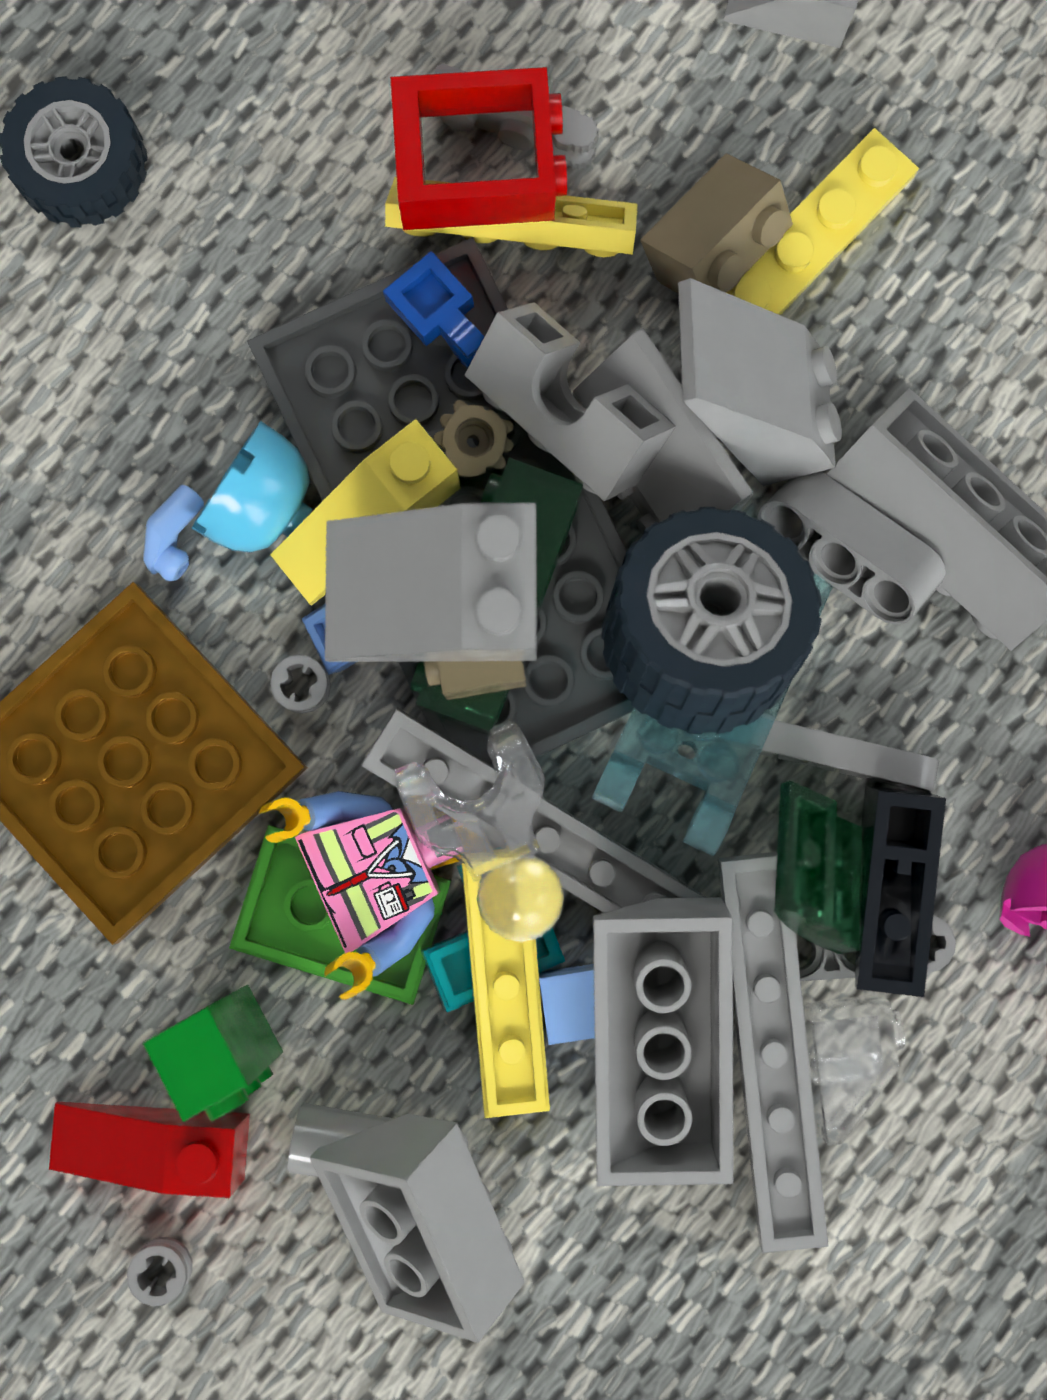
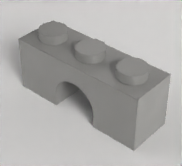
[464,302,676,501]

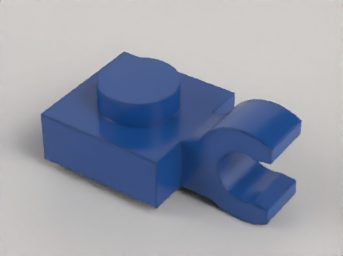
[383,251,484,369]

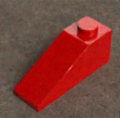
[49,1102,250,1198]

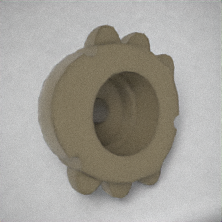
[434,400,513,478]

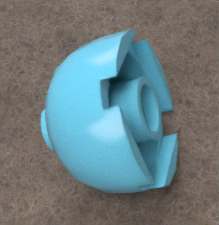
[191,421,312,553]

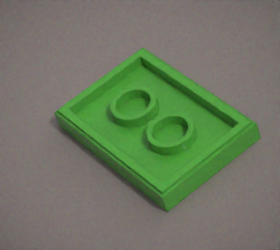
[229,825,452,1005]

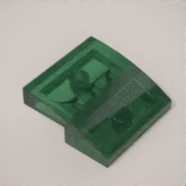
[774,780,862,954]

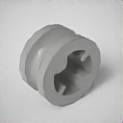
[270,654,331,714]
[127,1237,192,1306]

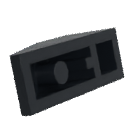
[855,786,946,997]

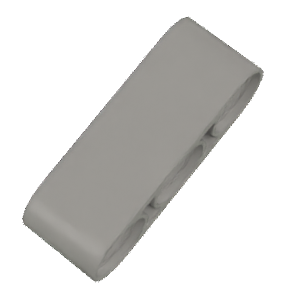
[758,471,946,625]

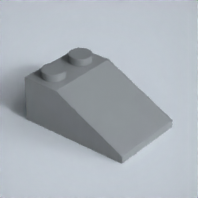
[678,278,842,486]
[325,503,537,662]

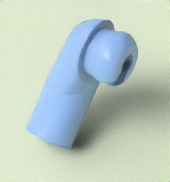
[143,485,204,581]

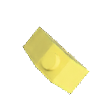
[270,419,460,606]

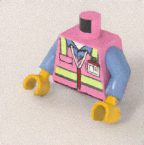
[259,791,464,1000]

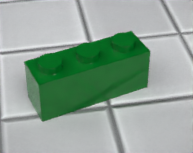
[143,984,283,1122]

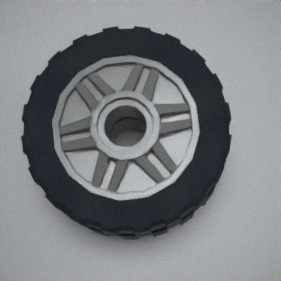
[601,507,822,735]

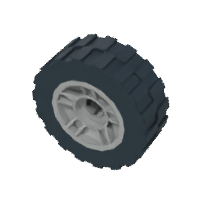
[0,76,148,228]

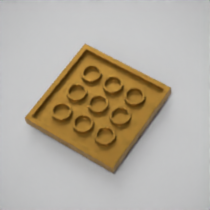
[0,582,308,945]

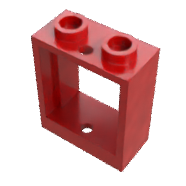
[390,67,567,230]

